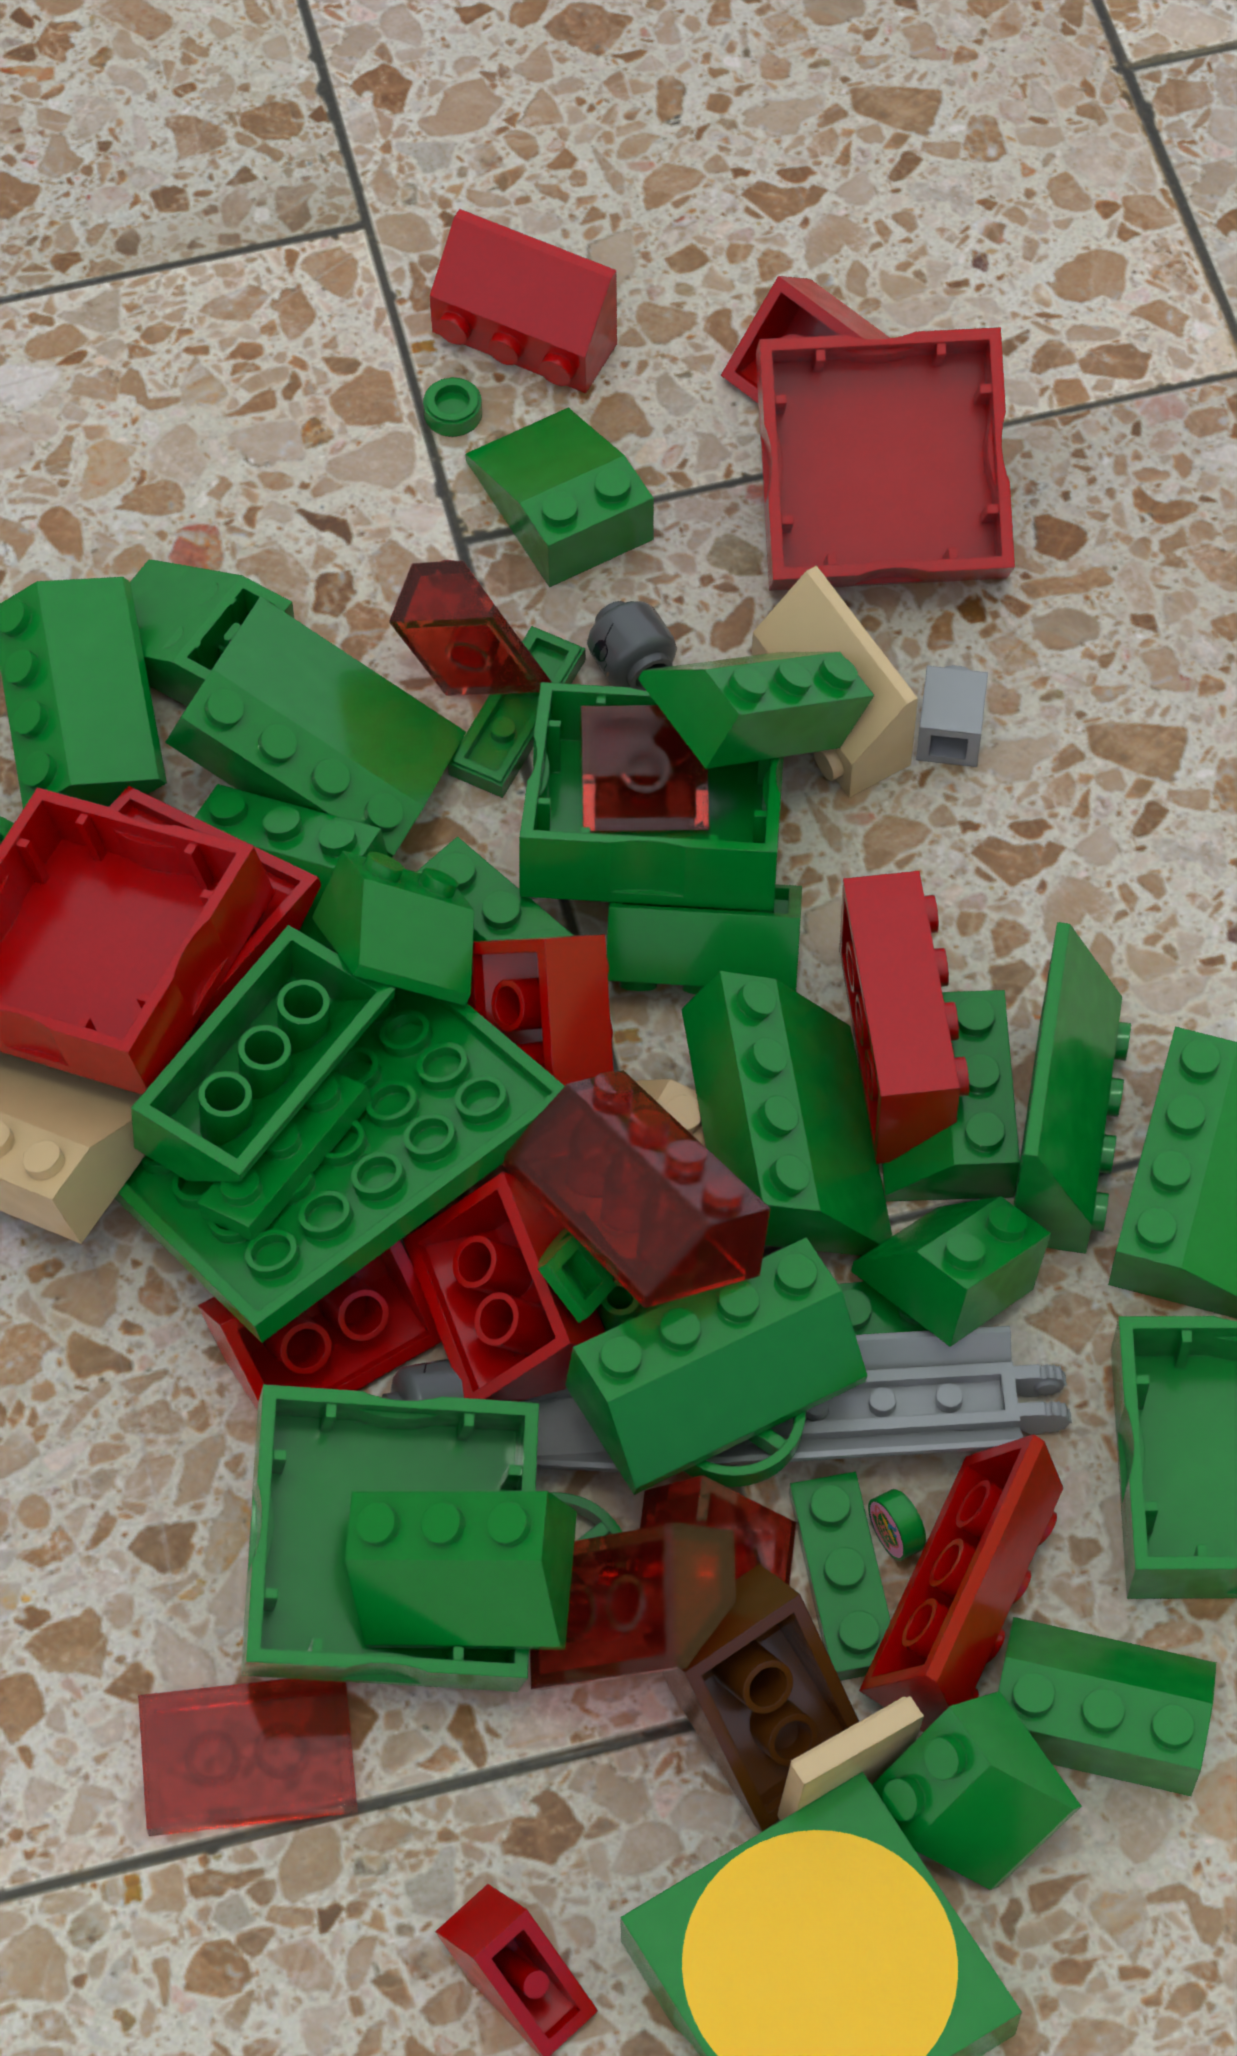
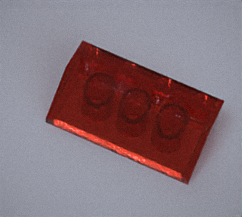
[503,1070,770,1308]

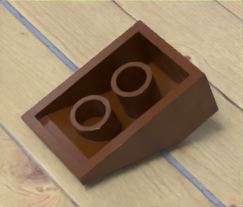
[646,1564,859,1832]

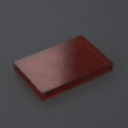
[138,1678,359,1836]

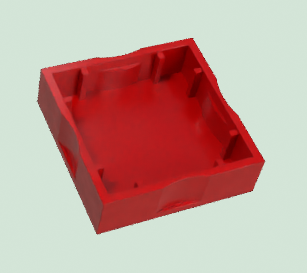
[756,327,1015,591]
[0,788,275,1095]

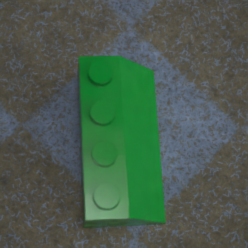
[0,577,167,809]
[131,925,395,1182]
[565,1237,868,1495]

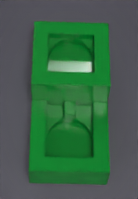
[538,1212,626,1323]

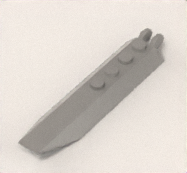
[519,1326,1072,1472]

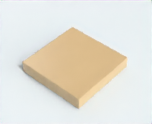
[777,1696,924,1821]

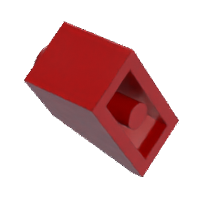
[435,1884,598,2056]

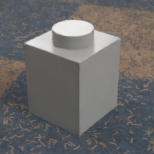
[916,665,988,767]

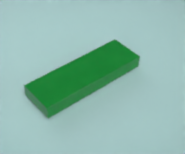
[448,626,586,798]

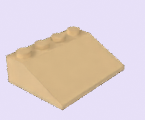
[0,1052,145,1244]

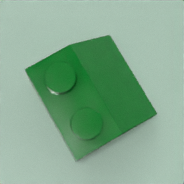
[312,851,474,1006]
[851,1196,1051,1347]
[872,1691,1082,1890]

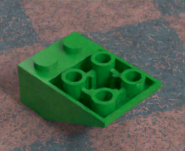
[130,559,295,707]

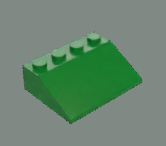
[165,596,466,858]
[1014,922,1131,1254]
[681,971,893,1256]
[1108,1026,1237,1319]

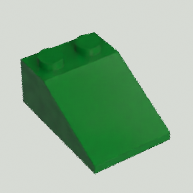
[465,407,654,588]

